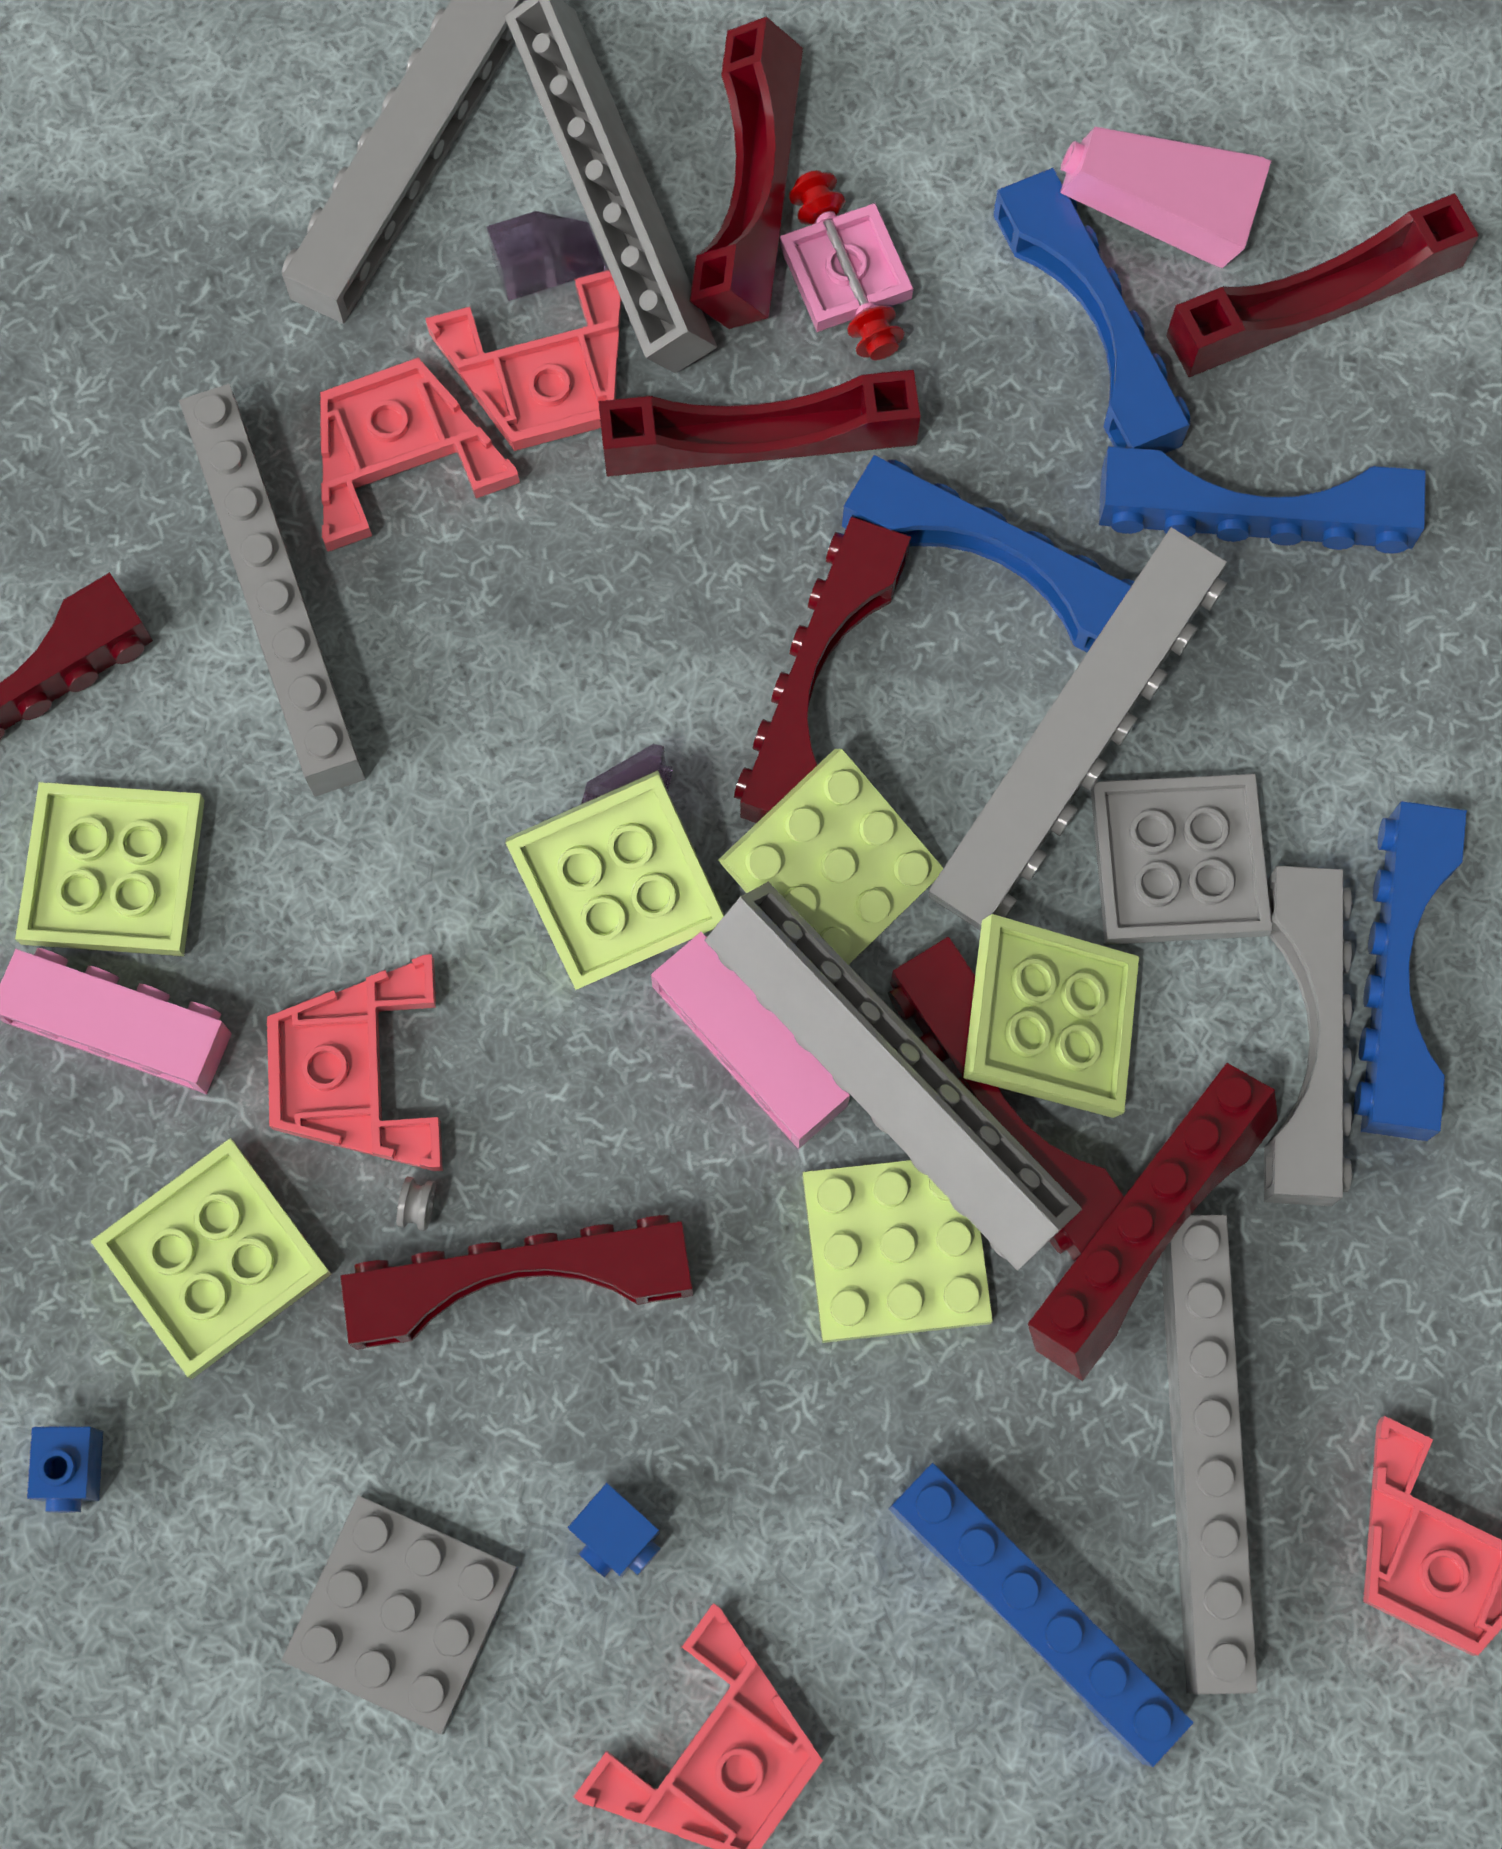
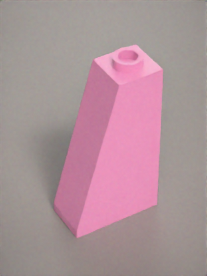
[1060,127,1271,268]

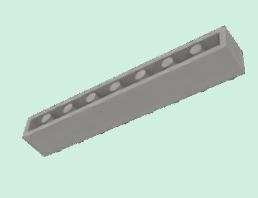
[282,0,525,324]
[504,0,717,374]
[179,384,366,797]
[929,527,1228,931]
[704,882,1082,1271]
[1161,1215,1258,1694]

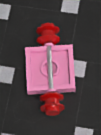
[780,170,913,360]

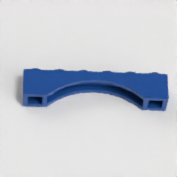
[993,168,1191,453]
[1099,446,1425,554]
[842,455,1135,652]
[1354,801,1467,1141]
[888,1463,1194,1767]

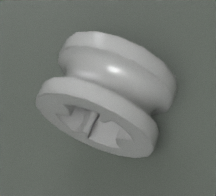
[396,1176,436,1231]

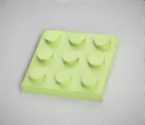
[718,748,943,965]
[505,771,725,990]
[15,782,205,956]
[963,914,1139,1118]
[90,1138,332,1379]
[803,1160,993,1343]

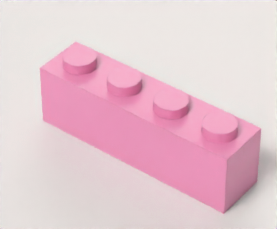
[651,932,850,1149]
[0,948,232,1094]

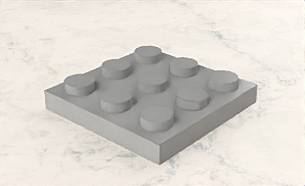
[1091,774,1272,945]
[281,1495,518,1735]

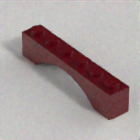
[690,16,803,329]
[1166,193,1479,378]
[598,370,921,477]
[734,517,911,823]
[0,572,153,739]
[888,936,1124,1261]
[1027,1063,1278,1381]
[340,1215,693,1350]

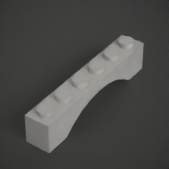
[1264,866,1352,1206]

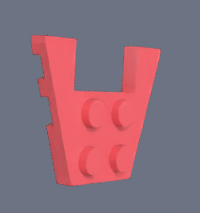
[425,270,621,451]
[320,358,520,552]
[267,954,443,1171]
[1363,1416,1502,1656]
[573,1603,823,1849]

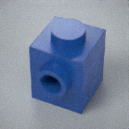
[27,1427,104,1513]
[567,1483,661,1578]

